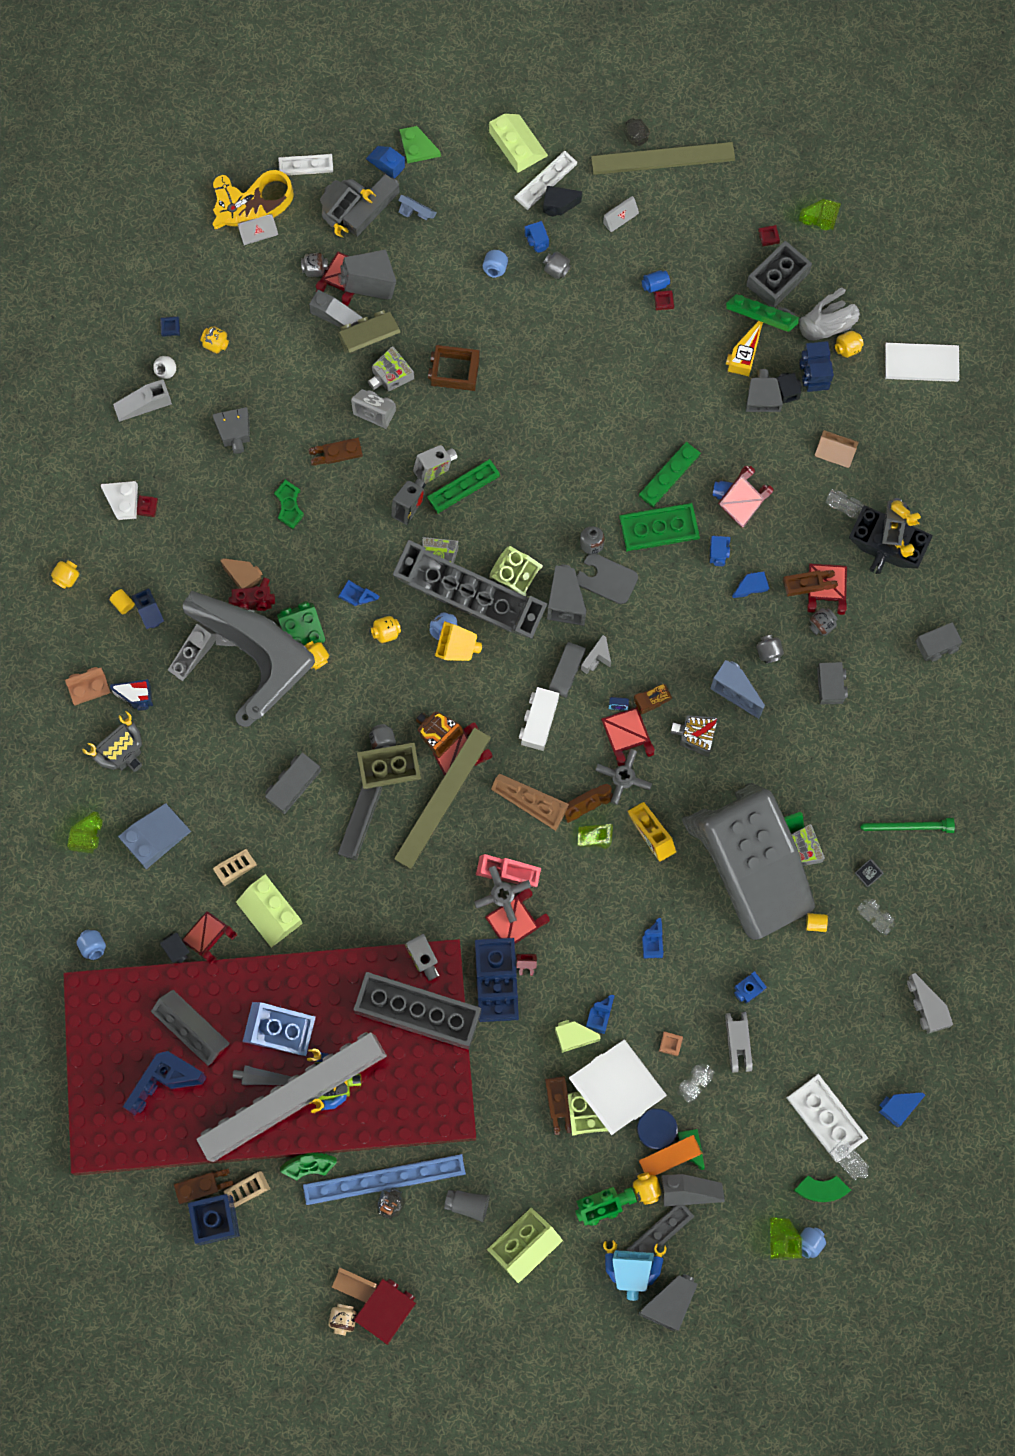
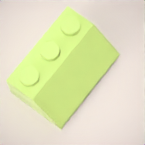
[489,114,548,173]
[236,874,303,948]
[487,1208,563,1283]

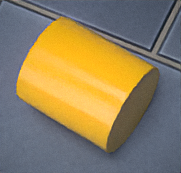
[110,589,135,615]
[806,913,828,932]

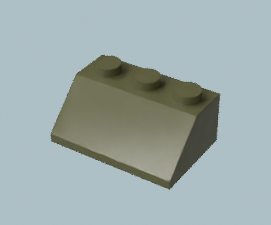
[337,310,400,353]
[357,743,421,789]

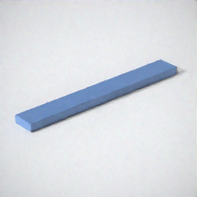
[303,1154,466,1205]

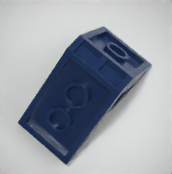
[123,1051,207,1116]

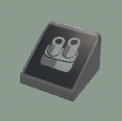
[855,859,884,888]

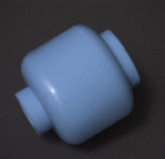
[483,250,508,277]
[430,612,458,640]
[77,930,106,960]
[796,1227,826,1258]

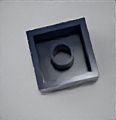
[188,1194,240,1245]

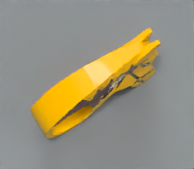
[213,170,294,229]

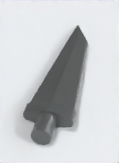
[233,1065,291,1085]

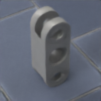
[725,1012,752,1073]

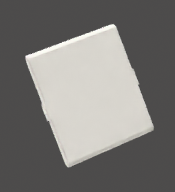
[569,1040,667,1135]

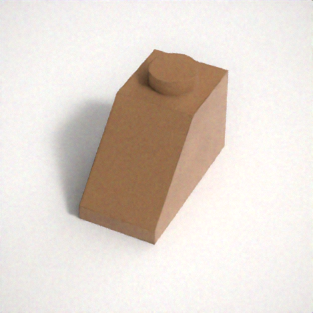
[221,559,263,589]

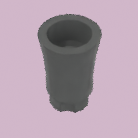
[444,1190,490,1223]

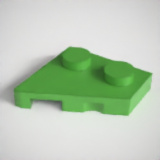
[400,126,441,163]

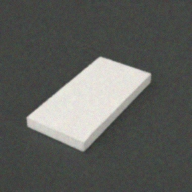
[885,343,959,382]
[787,1074,868,1163]

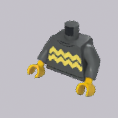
[82,711,142,772]

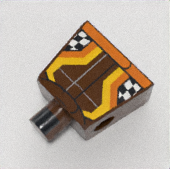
[416,711,464,758]

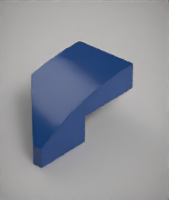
[732,572,769,598]
[642,918,664,958]
[586,995,614,1034]

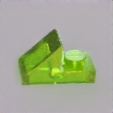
[577,824,613,849]

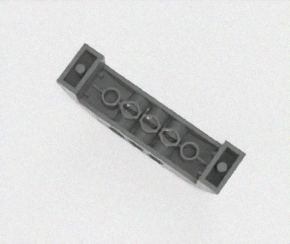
[392,540,547,639]

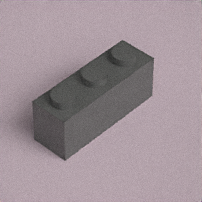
[265,753,321,815]

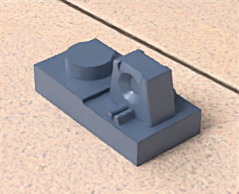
[398,195,437,220]

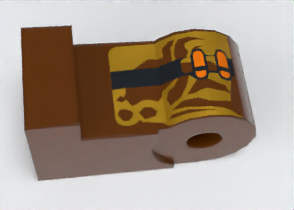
[634,684,672,715]

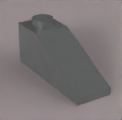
[309,290,363,327]
[662,1174,725,1206]

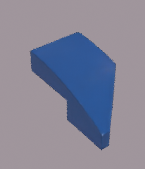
[339,580,380,606]

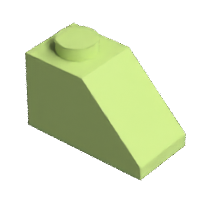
[555,1020,601,1053]

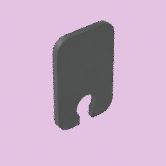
[577,554,638,604]

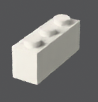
[519,687,559,751]

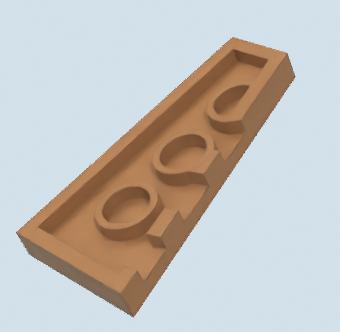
[491,774,569,831]

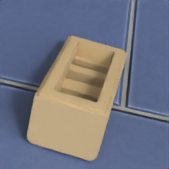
[213,849,257,887]
[223,1171,270,1208]

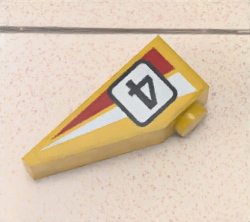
[726,321,763,376]
[628,802,676,862]

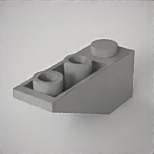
[113,379,172,422]
[168,623,216,681]
[907,973,953,1034]

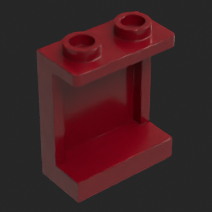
[354,1279,417,1345]

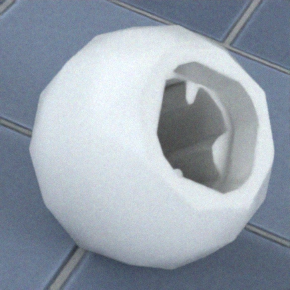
[153,356,176,379]

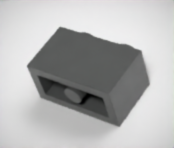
[915,622,962,662]
[817,662,848,705]

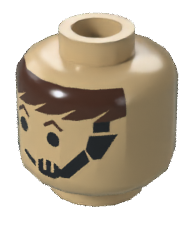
[328,1304,357,1336]

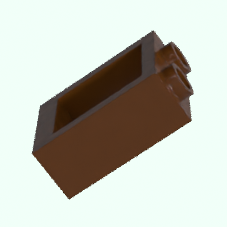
[428,345,480,391]

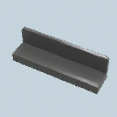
[338,786,382,861]
[151,990,229,1066]

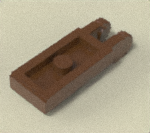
[308,438,363,466]
[783,570,838,597]
[564,784,613,823]
[545,1076,572,1135]
[174,1169,233,1205]

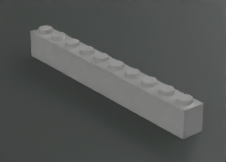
[197,1032,387,1162]

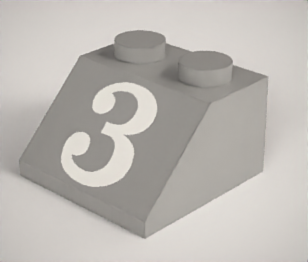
[351,389,396,429]

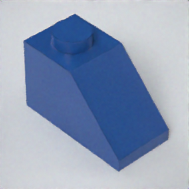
[366,146,405,178]
[879,1093,925,1128]

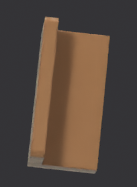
[815,430,859,468]
[332,1267,378,1303]

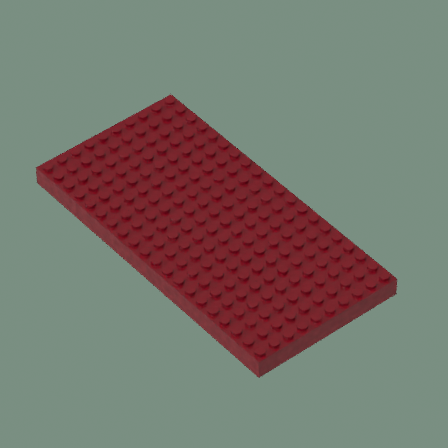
[64,939,476,1176]

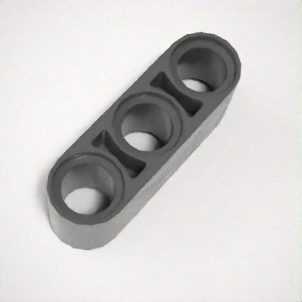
[549,642,586,698]

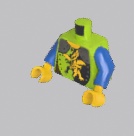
[307,1049,361,1113]

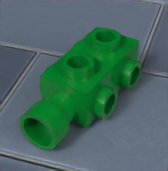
[575,1187,637,1226]

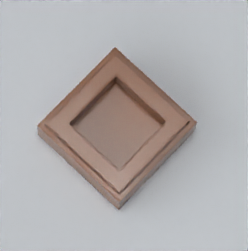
[659,1032,683,1056]

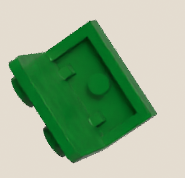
[277,601,325,646]

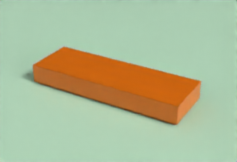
[639,1135,702,1176]

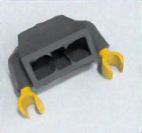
[320,179,376,238]

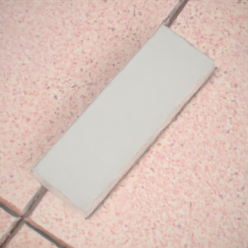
[278,154,333,175]

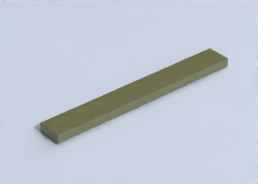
[591,142,735,175]
[394,728,491,869]

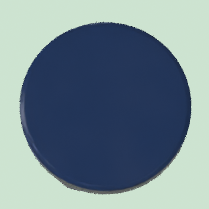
[637,1109,678,1150]

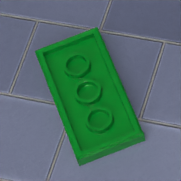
[619,503,700,552]

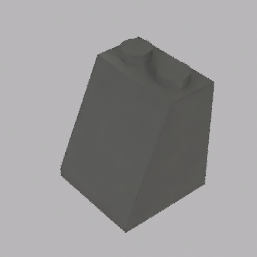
[338,250,396,299]
[547,564,586,626]
[638,1274,698,1332]

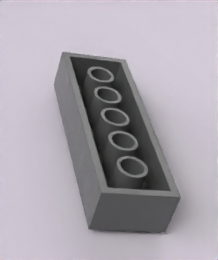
[354,972,481,1050]

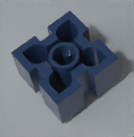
[799,341,834,392]

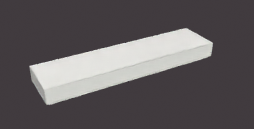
[515,151,577,210]

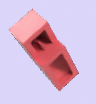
[476,854,541,887]

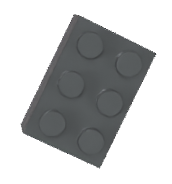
[746,241,812,308]

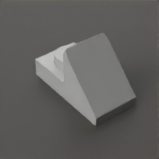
[581,635,611,674]

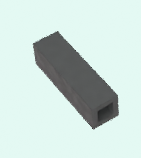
[343,174,400,237]

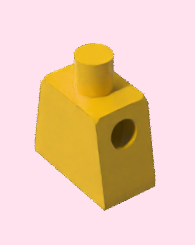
[435,621,482,661]

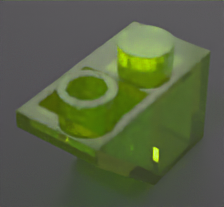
[799,199,841,230]
[67,812,102,854]
[770,1217,802,1260]

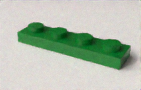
[726,294,799,332]
[639,442,701,507]
[427,459,500,514]

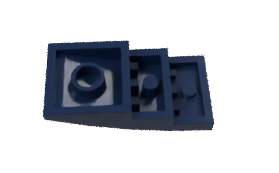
[475,938,519,1022]

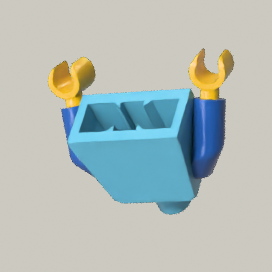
[603,1241,666,1301]

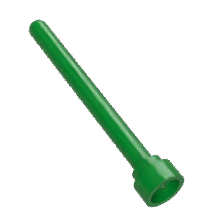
[860,818,955,833]

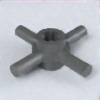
[595,749,652,805]
[474,865,531,923]

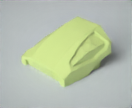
[489,546,542,596]
[568,1092,609,1136]

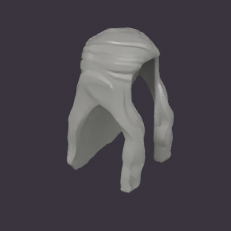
[799,287,860,341]

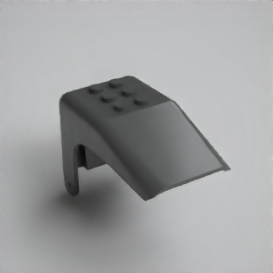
[182,591,315,727]
[682,783,815,940]

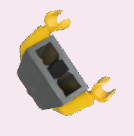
[882,498,921,557]

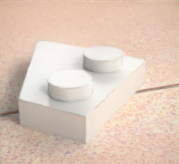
[101,481,138,520]

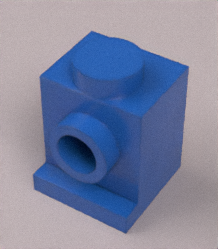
[525,221,549,253]
[710,536,730,566]
[734,971,767,1004]

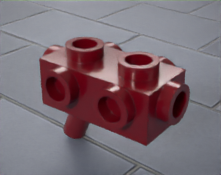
[229,578,275,611]

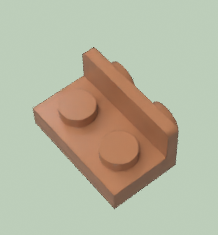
[65,667,111,706]

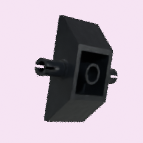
[849,505,933,574]

